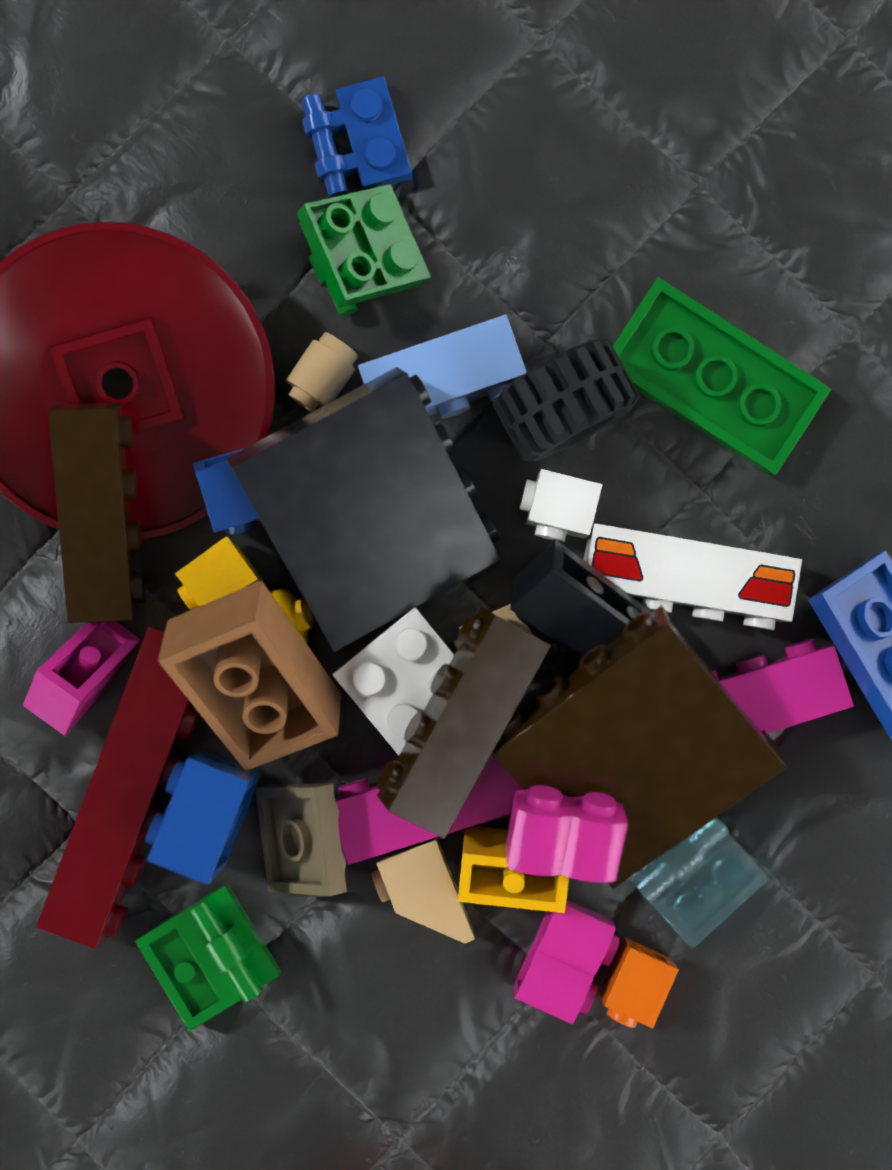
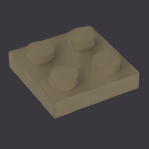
[255,784,347,897]

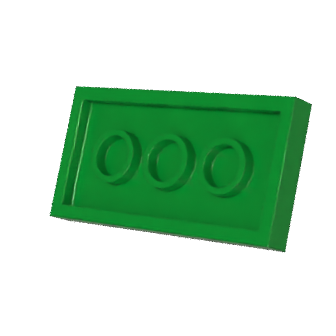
[613,277,832,478]

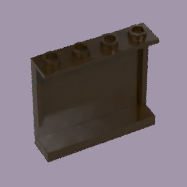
[492,605,788,889]

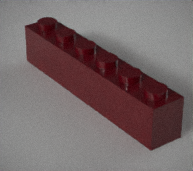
[36,626,200,949]

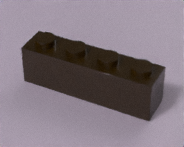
[48,402,145,623]
[377,607,551,839]

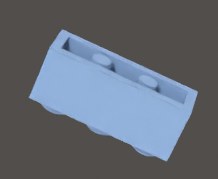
[358,314,527,418]

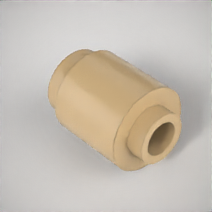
[285,332,358,412]

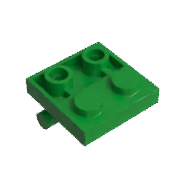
[296,184,431,317]
[135,882,281,1032]

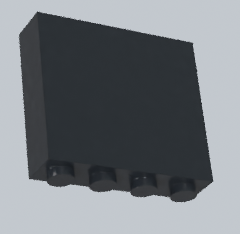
[227,367,501,652]

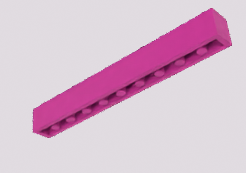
[335,639,854,865]

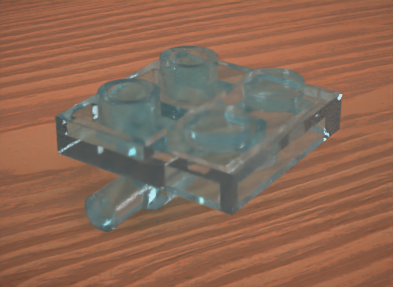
[629,817,770,949]

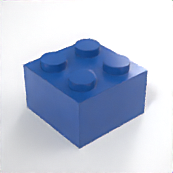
[145,749,263,885]

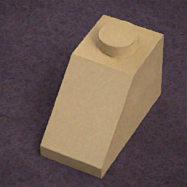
[371,837,475,943]

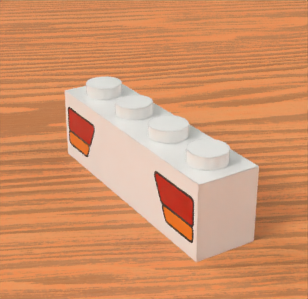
[583,523,802,630]

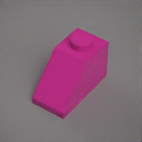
[23,621,141,736]

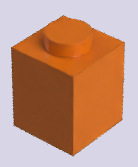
[598,937,679,1029]

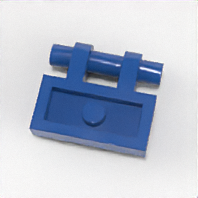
[301,76,413,198]

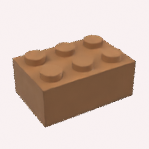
[158,580,341,771]

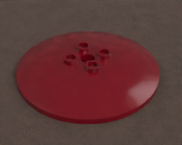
[0,222,275,540]

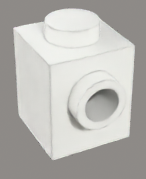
[519,469,603,542]

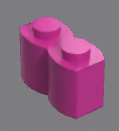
[505,785,628,883]
[513,899,619,1025]

